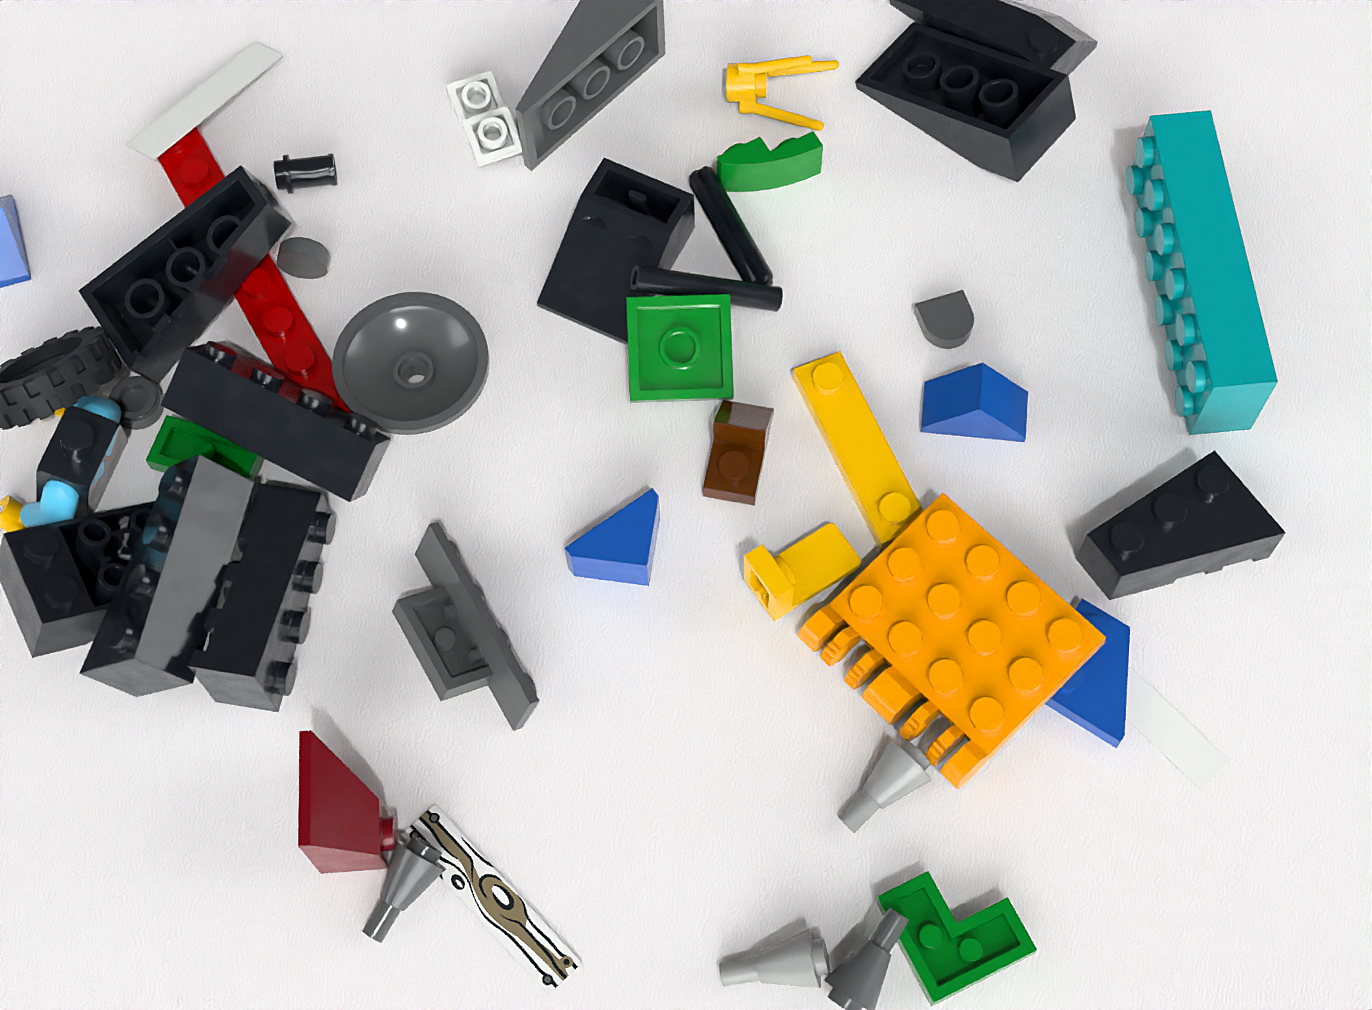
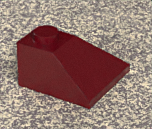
[298,730,398,874]

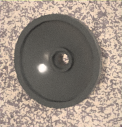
[332,292,490,435]

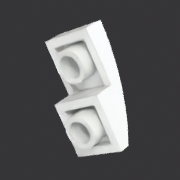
[446,70,522,167]

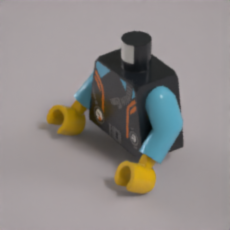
[0,395,128,532]

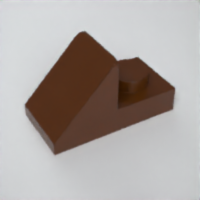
[703,400,774,506]

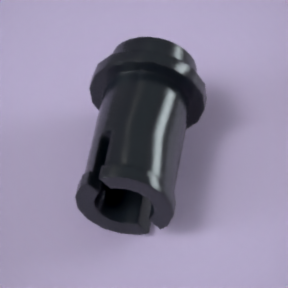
[274,154,337,194]

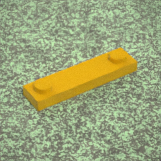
[793,351,923,552]

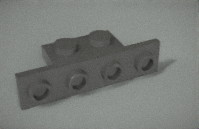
[392,522,540,731]

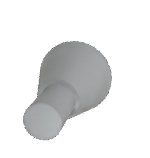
[838,740,931,833]
[719,929,830,988]

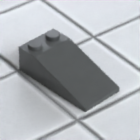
[515,0,666,171]

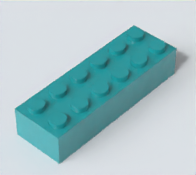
[1126,110,1278,435]

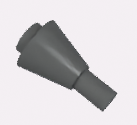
[362,836,446,943]
[824,907,909,1010]

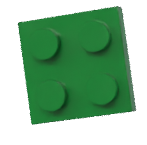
[626,294,734,403]

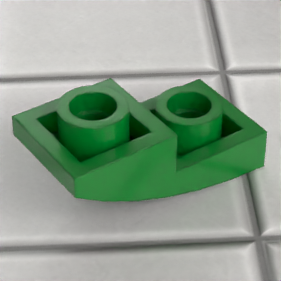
[717,131,823,192]

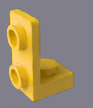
[744,523,861,621]

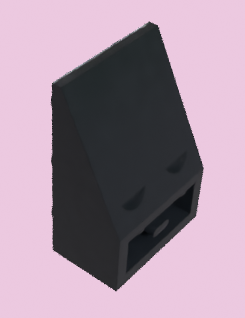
[537,158,695,345]
[0,501,155,658]

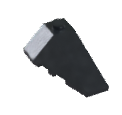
[890,0,1098,75]

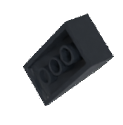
[855,22,1076,182]

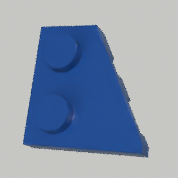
[1045,598,1130,748]

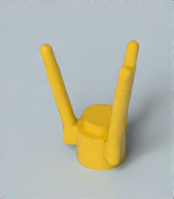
[726,55,839,131]

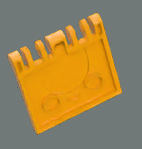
[798,493,1106,789]

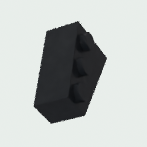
[1076,450,1286,600]

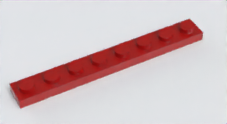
[157,127,351,414]

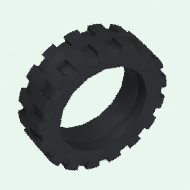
[0,326,122,430]

